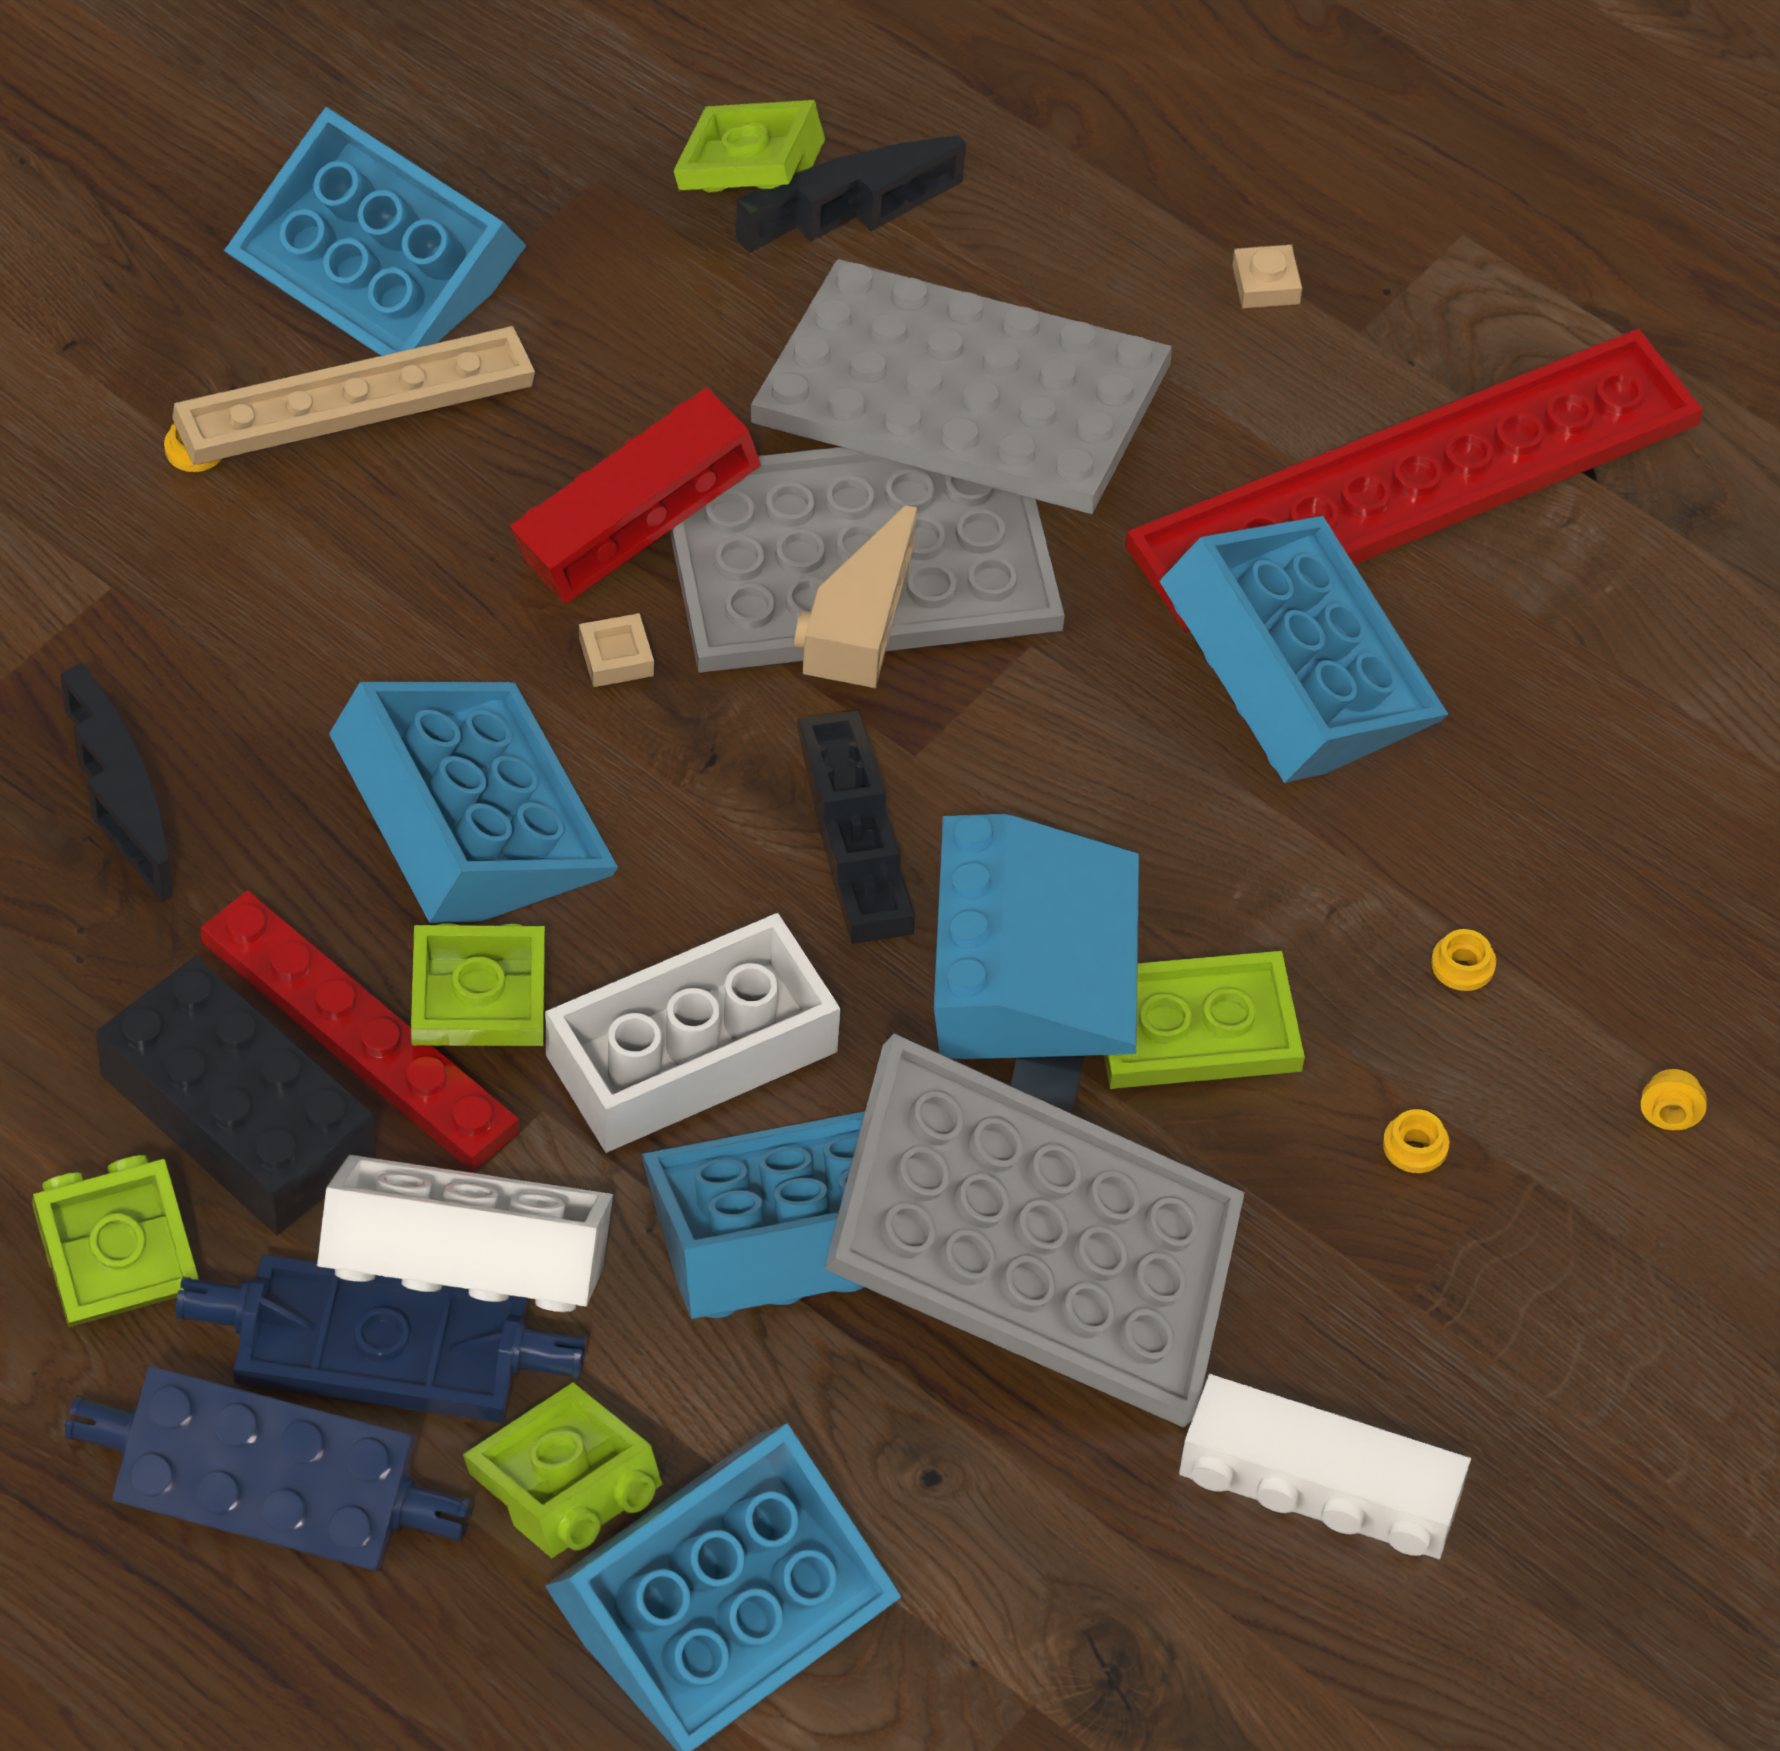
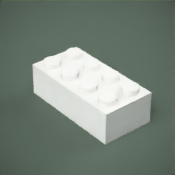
[545,913,840,1153]
[317,1155,613,1312]

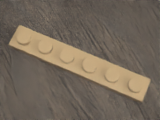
[172,326,535,465]

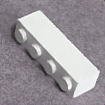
[1179,1374,1471,1559]

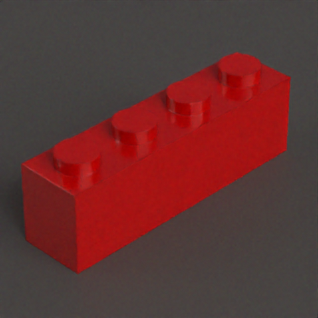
[510,387,761,605]

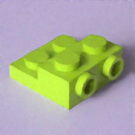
[673,100,825,192]
[411,923,545,1046]
[32,1155,199,1327]
[463,1382,662,1558]

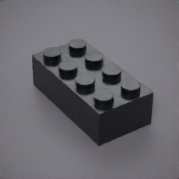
[95,956,376,1235]

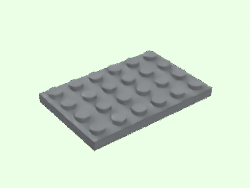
[751,259,1172,514]
[670,447,1065,673]
[824,1034,1245,1427]

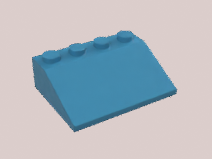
[224,107,527,356]
[1159,516,1448,783]
[329,682,618,923]
[934,814,1139,1059]
[642,1111,865,1319]
[545,1423,901,1751]

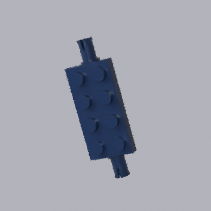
[176,1254,587,1423]
[65,1366,473,1571]

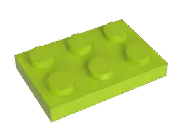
[1104,951,1305,1089]

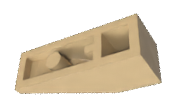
[794,505,917,688]

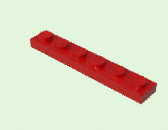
[200,890,519,1172]

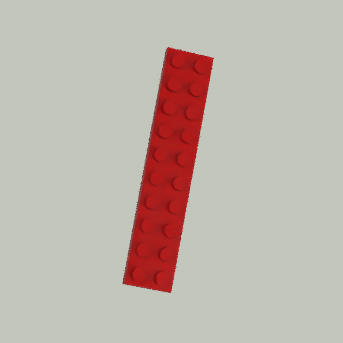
[1125,328,1703,633]

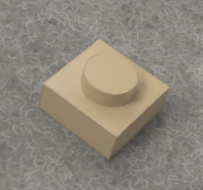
[1232,245,1302,308]
[579,613,654,687]

